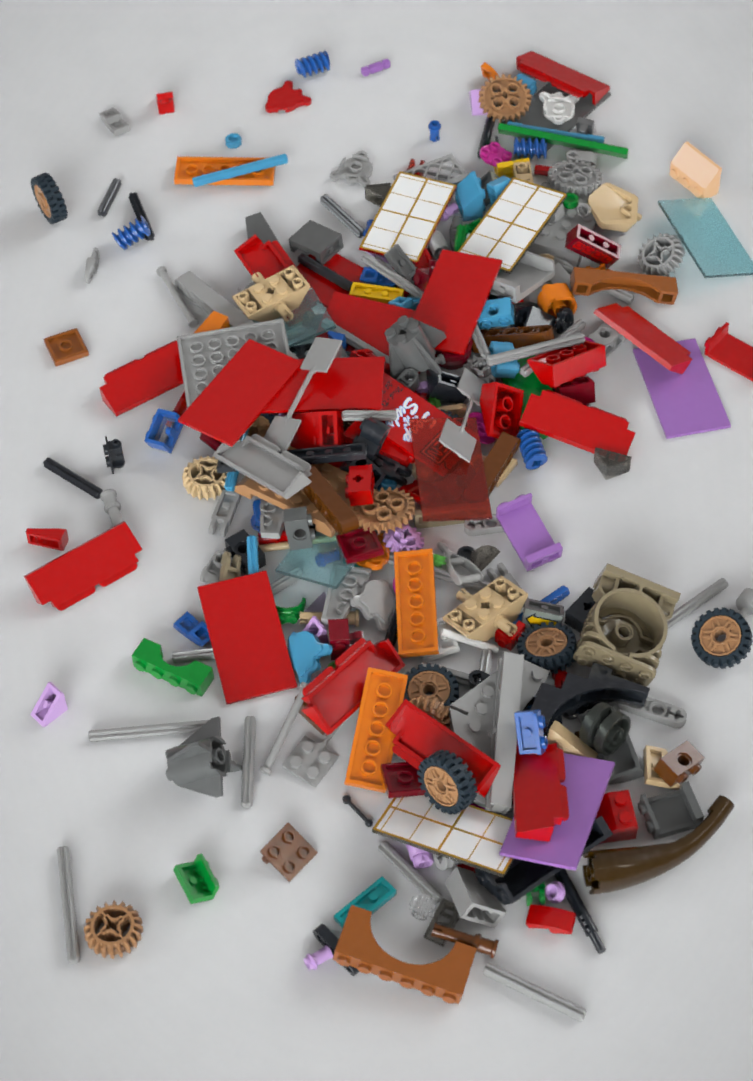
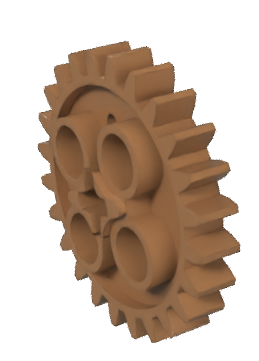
[478,74,531,124]
[353,487,416,534]

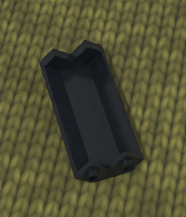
[474,816,613,905]

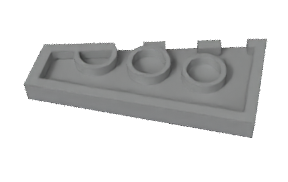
[260,499,284,539]

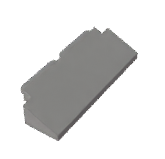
[213,434,312,500]

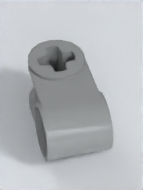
[566,150,597,166]
[200,550,231,583]

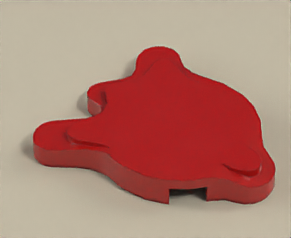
[265,81,312,113]

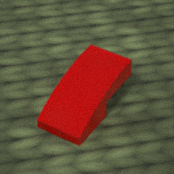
[525,904,576,934]

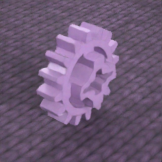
[383,524,425,552]

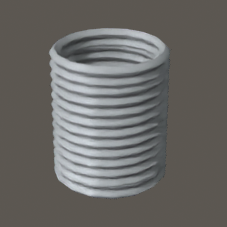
[427,231,450,259]

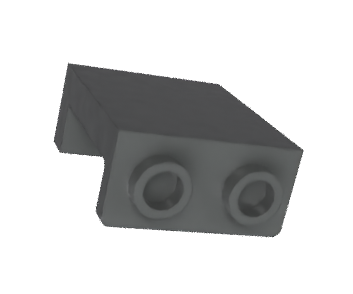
[289,220,343,265]
[638,781,704,840]

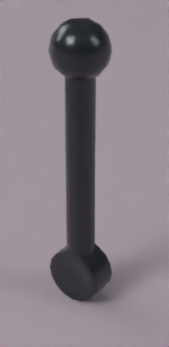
[342,795,373,827]

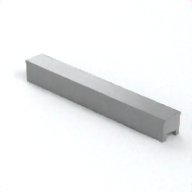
[485,651,524,815]

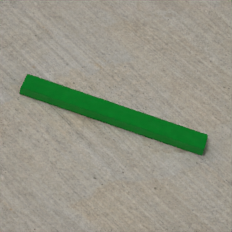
[498,123,629,159]

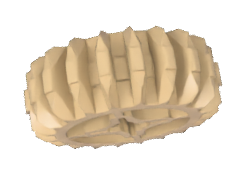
[182,455,227,501]

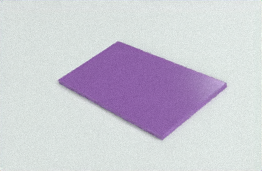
[633,338,731,439]
[499,753,615,871]

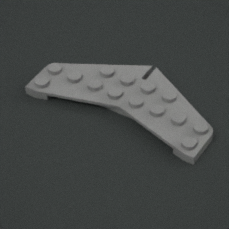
[448,660,549,812]

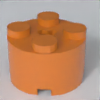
[537,283,577,324]

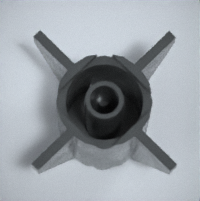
[385,316,447,380]
[165,716,242,798]

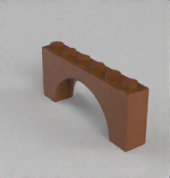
[333,905,477,1004]

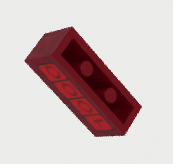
[565,224,621,269]

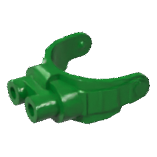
[276,597,306,624]

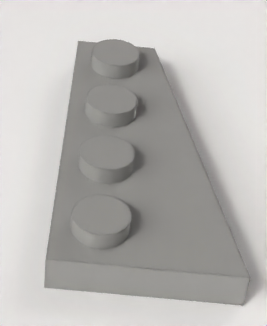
[321,564,372,625]

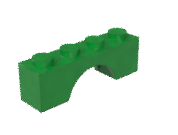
[131,638,214,697]

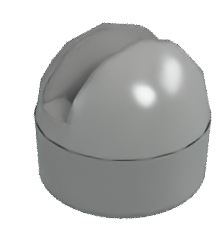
[577,203,591,217]

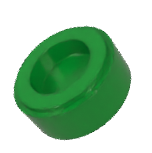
[562,193,579,209]

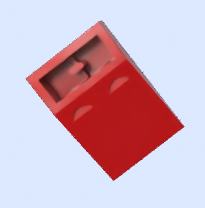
[290,411,344,449]

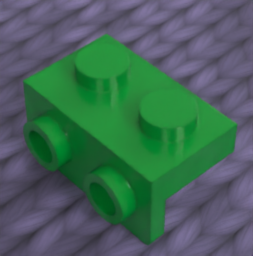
[173,853,219,904]

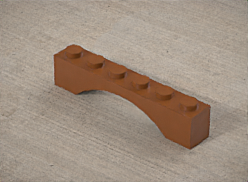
[570,267,678,305]

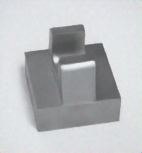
[577,117,595,135]

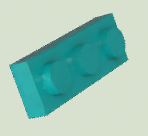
[334,876,397,928]

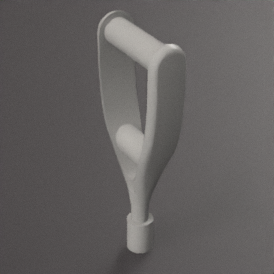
[437,541,484,586]

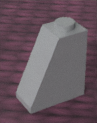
[445,866,506,928]

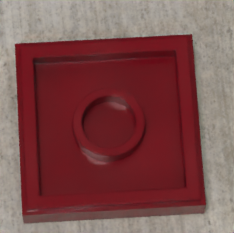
[336,527,384,565]
[380,762,426,798]

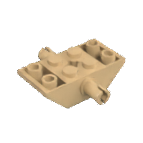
[232,265,310,322]
[442,575,528,642]

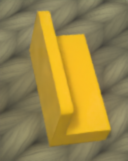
[493,158,531,178]

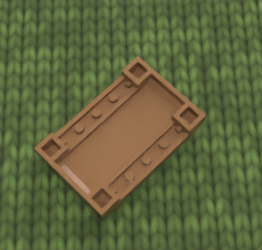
[235,446,354,538]

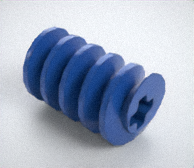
[295,50,330,78]
[513,138,547,159]
[112,215,151,250]
[516,429,548,470]

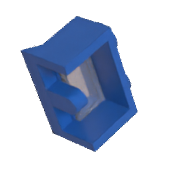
[144,408,184,454]

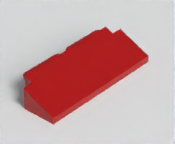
[516,51,610,105]
[234,234,319,329]
[593,303,692,375]
[99,340,184,417]
[519,390,636,465]
[24,521,143,611]
[301,638,405,735]
[385,699,501,798]
[513,743,569,842]

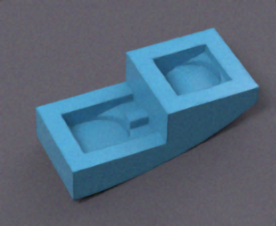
[388,296,421,310]

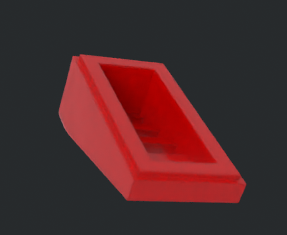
[25,528,69,551]

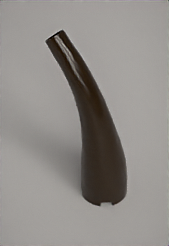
[582,795,735,894]

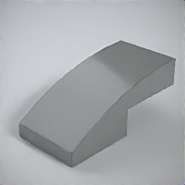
[99,108,130,136]

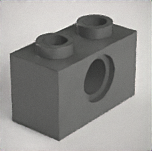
[283,506,316,551]

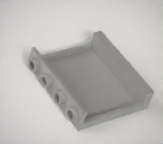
[490,251,555,303]

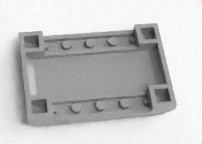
[526,182,597,267]

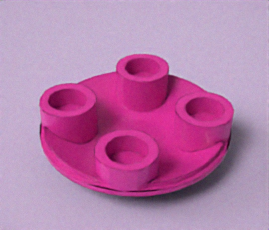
[479,142,512,167]

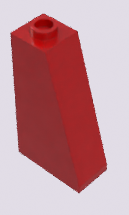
[343,421,416,467]

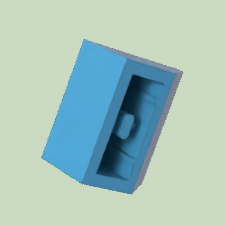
[455,171,486,222]

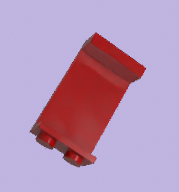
[704,322,753,382]

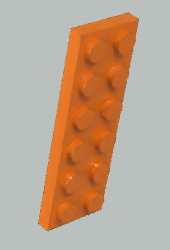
[174,157,276,186]
[394,548,439,658]
[344,667,408,793]

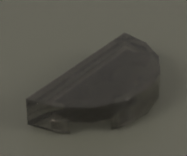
[470,545,500,571]

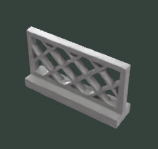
[393,154,469,194]

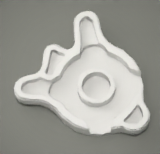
[539,91,580,125]

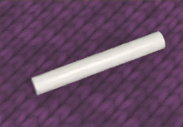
[440,628,499,654]

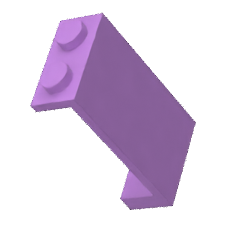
[496,493,563,572]

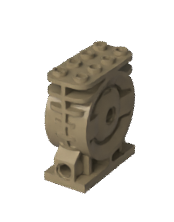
[573,563,681,687]

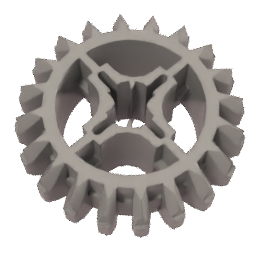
[638,233,685,277]

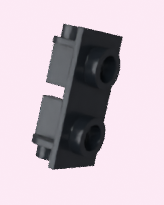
[103,436,125,474]

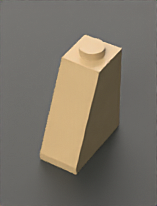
[547,721,598,759]

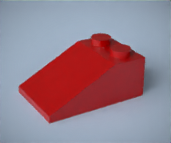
[480,382,524,439]
[596,790,638,844]

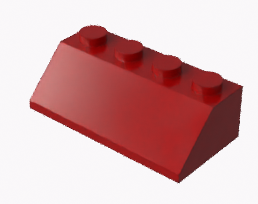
[527,340,606,388]

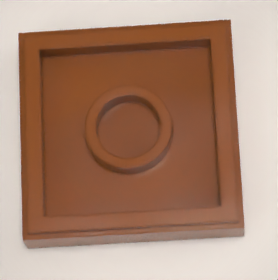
[43,328,89,367]

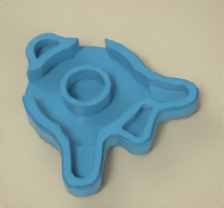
[287,631,333,684]

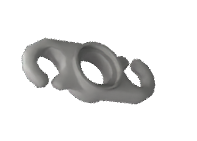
[85,248,99,284]

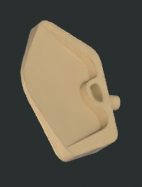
[587,183,642,232]

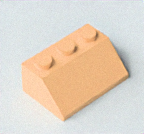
[669,141,722,202]

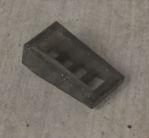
[424,898,460,947]

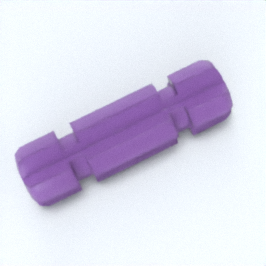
[361,59,391,76]

